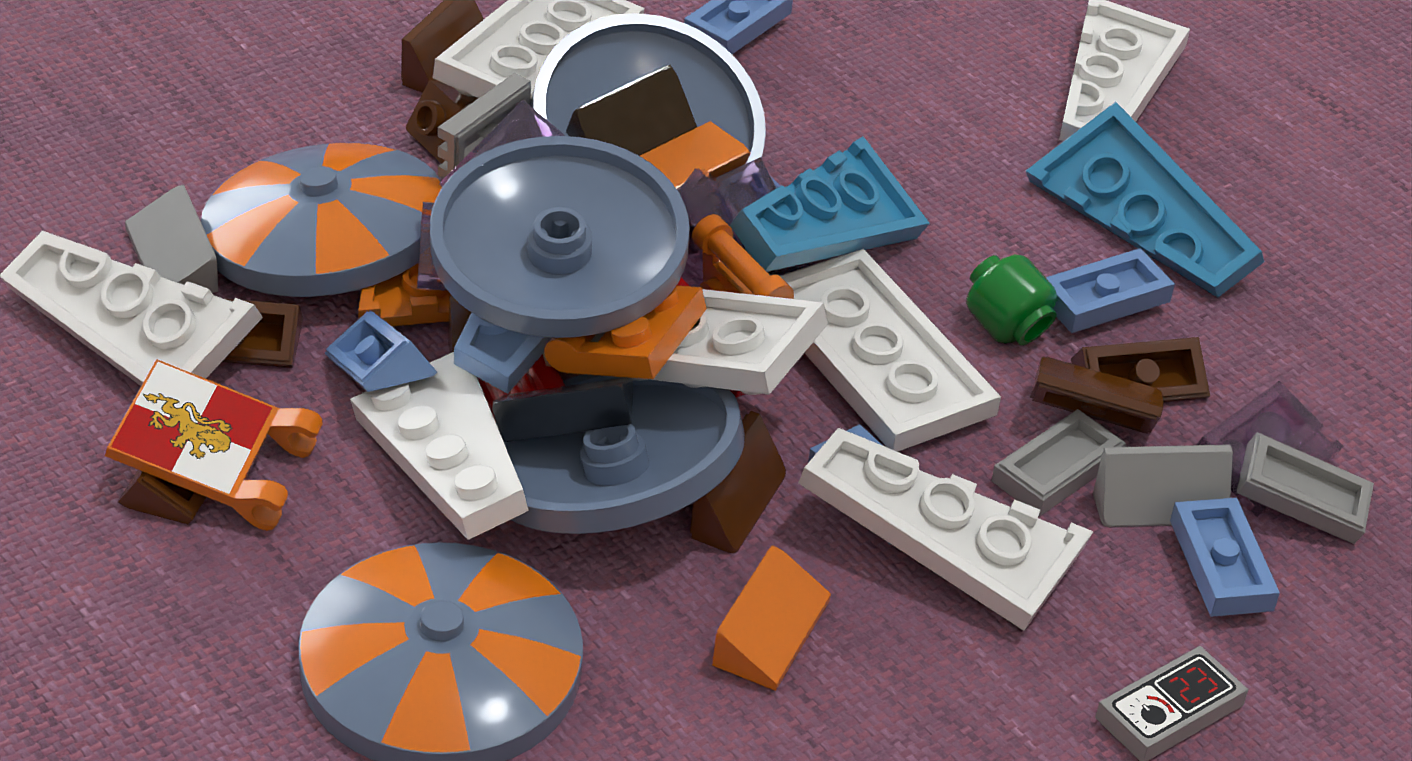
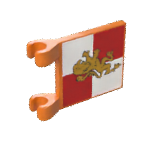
[105,359,323,531]

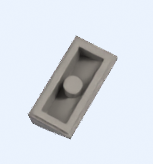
[125,185,218,293]
[1093,445,1233,527]

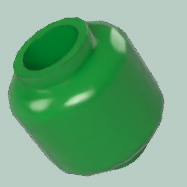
[966,254,1057,346]

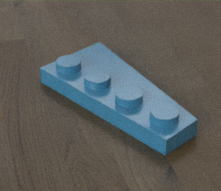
[1026,101,1264,298]
[729,136,930,272]

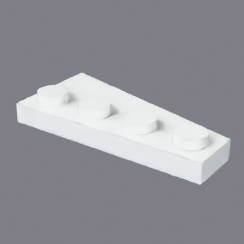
[1059,0,1190,141]
[0,231,263,386]
[350,352,528,540]
[798,428,1093,631]

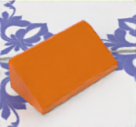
[640,121,751,201]
[712,545,831,691]

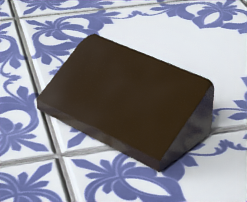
[566,64,697,156]

